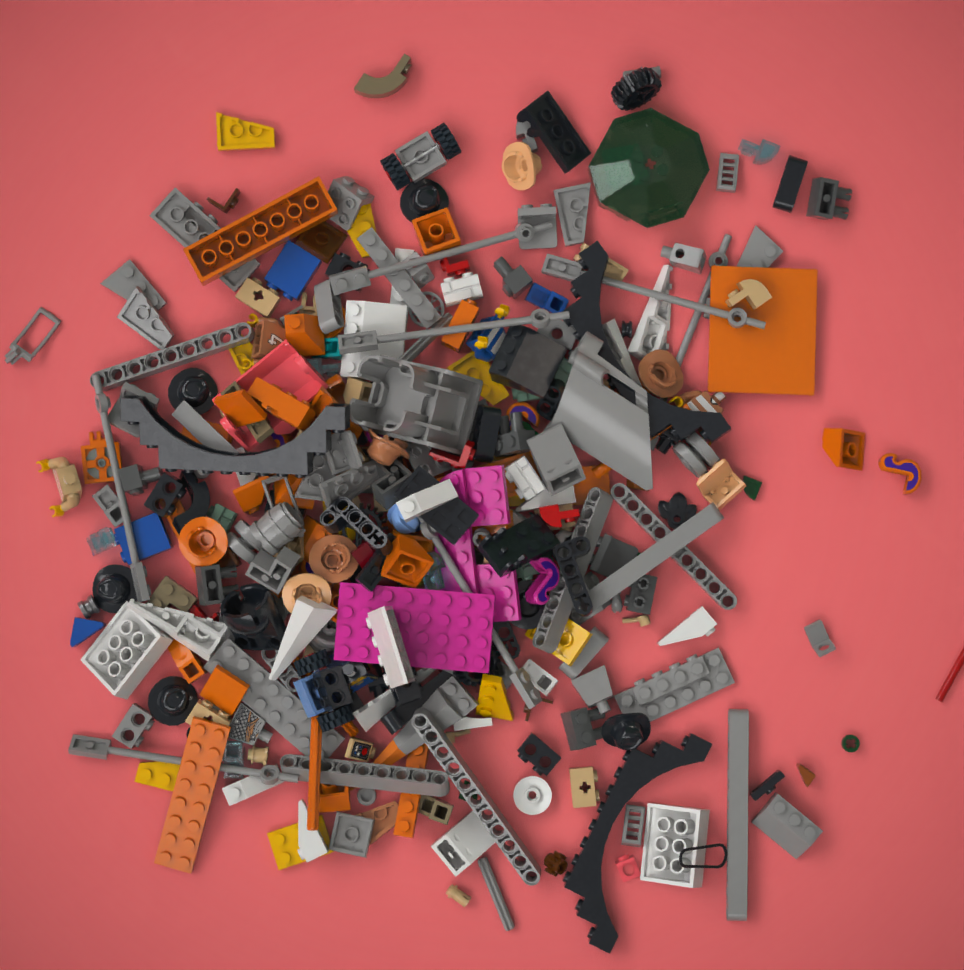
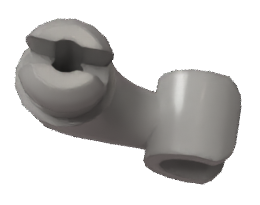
[611,592,623,613]

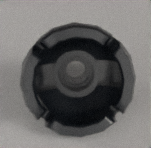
[220,583,287,650]

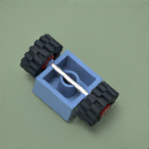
[293,649,355,732]

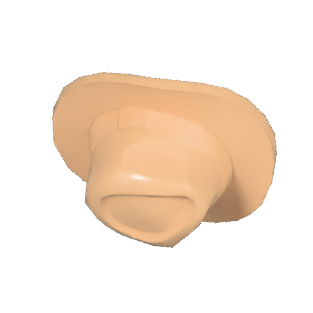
[502,142,542,190]
[282,573,332,614]

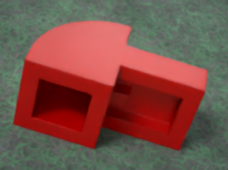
[538,504,580,528]

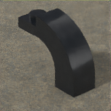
[172,470,210,535]

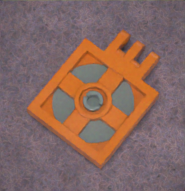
[81,431,122,484]

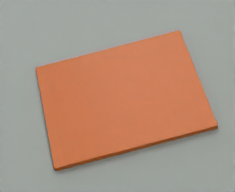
[707,265,818,396]

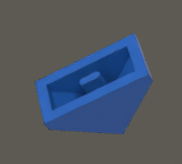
[70,617,106,647]

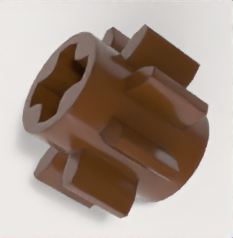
[544,851,568,877]

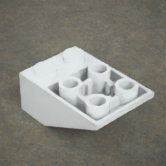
[431,811,495,877]

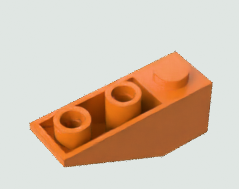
[167,636,208,684]

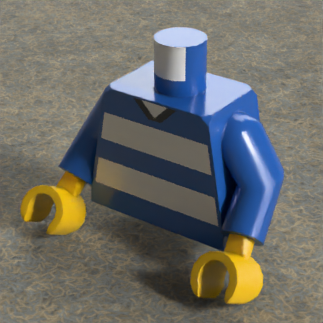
[466,304,510,362]

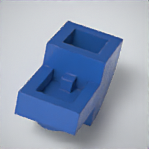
[524,282,569,313]

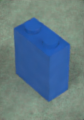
[264,240,322,301]
[113,513,173,565]

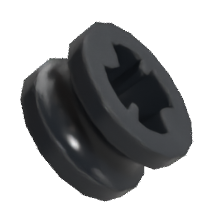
[621,321,632,338]

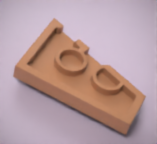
[356,801,398,846]

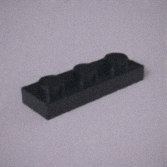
[355,533,396,592]

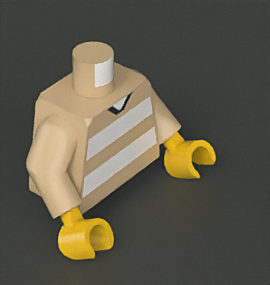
[36,457,82,517]

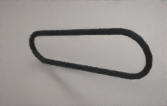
[679,843,727,868]

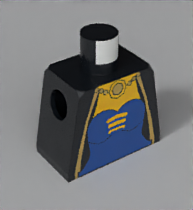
[341,662,380,694]

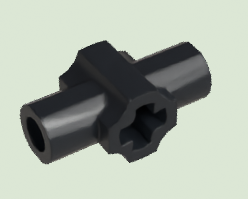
[655,427,680,454]
[368,663,389,698]

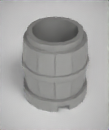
[249,502,304,555]

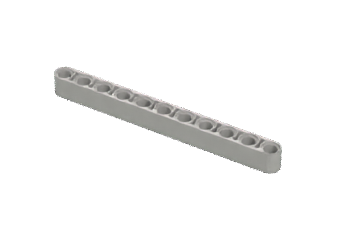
[411,708,541,886]
[726,709,749,921]

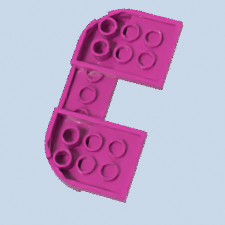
[435,465,522,622]

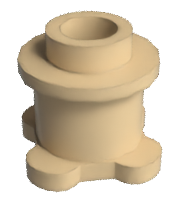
[247,745,269,766]

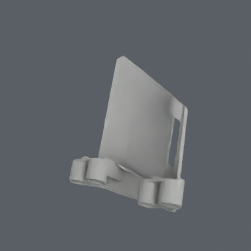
[543,331,653,490]

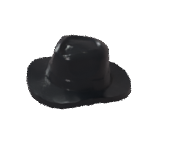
[400,178,449,222]
[168,368,217,415]
[92,565,137,613]
[510,580,549,629]
[148,676,198,726]
[601,713,651,751]

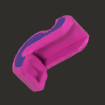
[525,557,560,605]

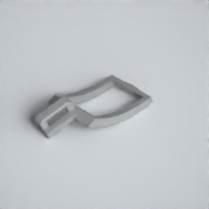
[5,307,61,365]
[262,475,306,538]

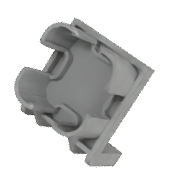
[349,355,483,455]

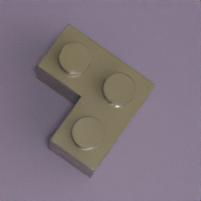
[145,576,199,613]

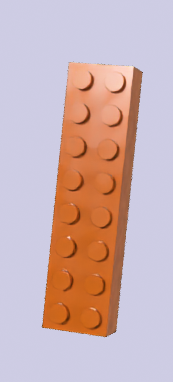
[183,176,338,286]

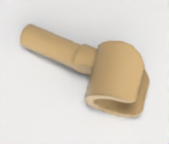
[622,615,650,627]
[445,729,471,743]

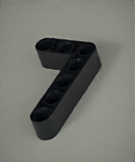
[380,670,453,735]

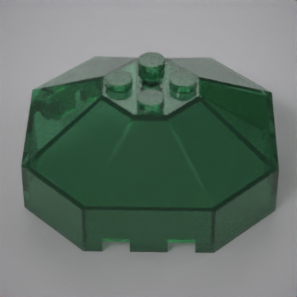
[588,108,710,228]

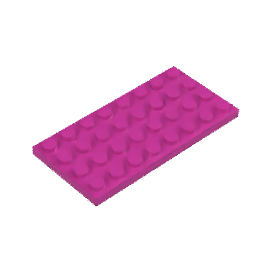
[334,582,496,673]

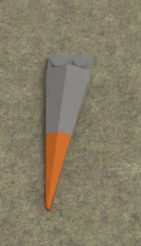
[350,675,479,791]

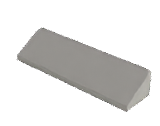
[171,400,239,453]

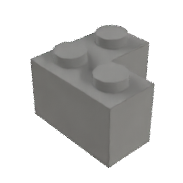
[245,546,301,594]

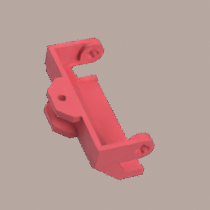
[212,339,329,452]

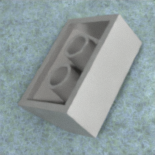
[752,792,823,859]

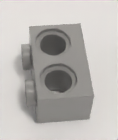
[112,703,155,749]

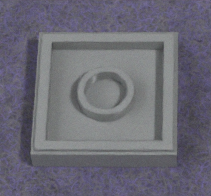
[328,812,375,858]

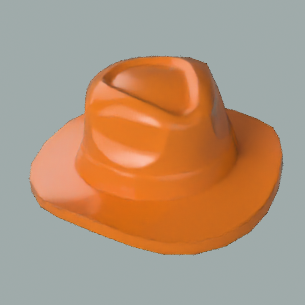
[178,516,228,566]

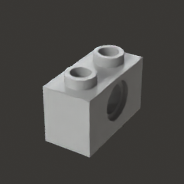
[537,320,576,350]

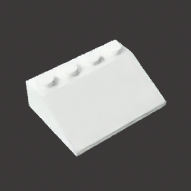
[340,300,408,380]
[81,601,173,699]
[366,606,415,688]
[640,803,710,888]

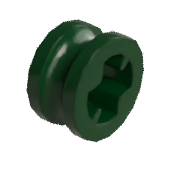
[841,735,860,752]

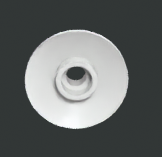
[513,776,552,815]

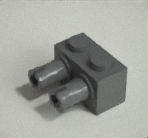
[806,177,852,220]
[494,256,533,299]
[494,412,535,457]
[118,464,163,496]
[195,564,240,606]
[624,574,657,615]
[561,707,605,751]

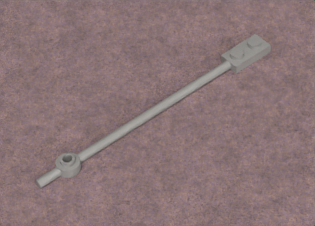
[329,221,553,295]
[650,234,732,451]
[541,253,766,329]
[338,309,570,355]
[92,374,151,602]
[418,517,542,709]
[68,734,299,785]

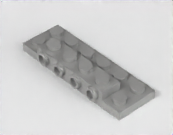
[149,188,261,292]
[614,648,735,722]

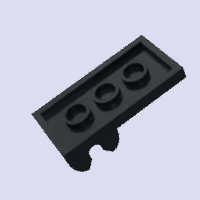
[517,91,591,174]
[478,513,561,578]

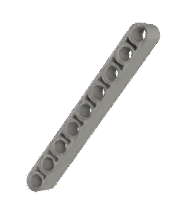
[90,322,255,391]
[610,483,737,610]
[532,487,613,653]
[575,502,724,612]
[280,754,450,797]

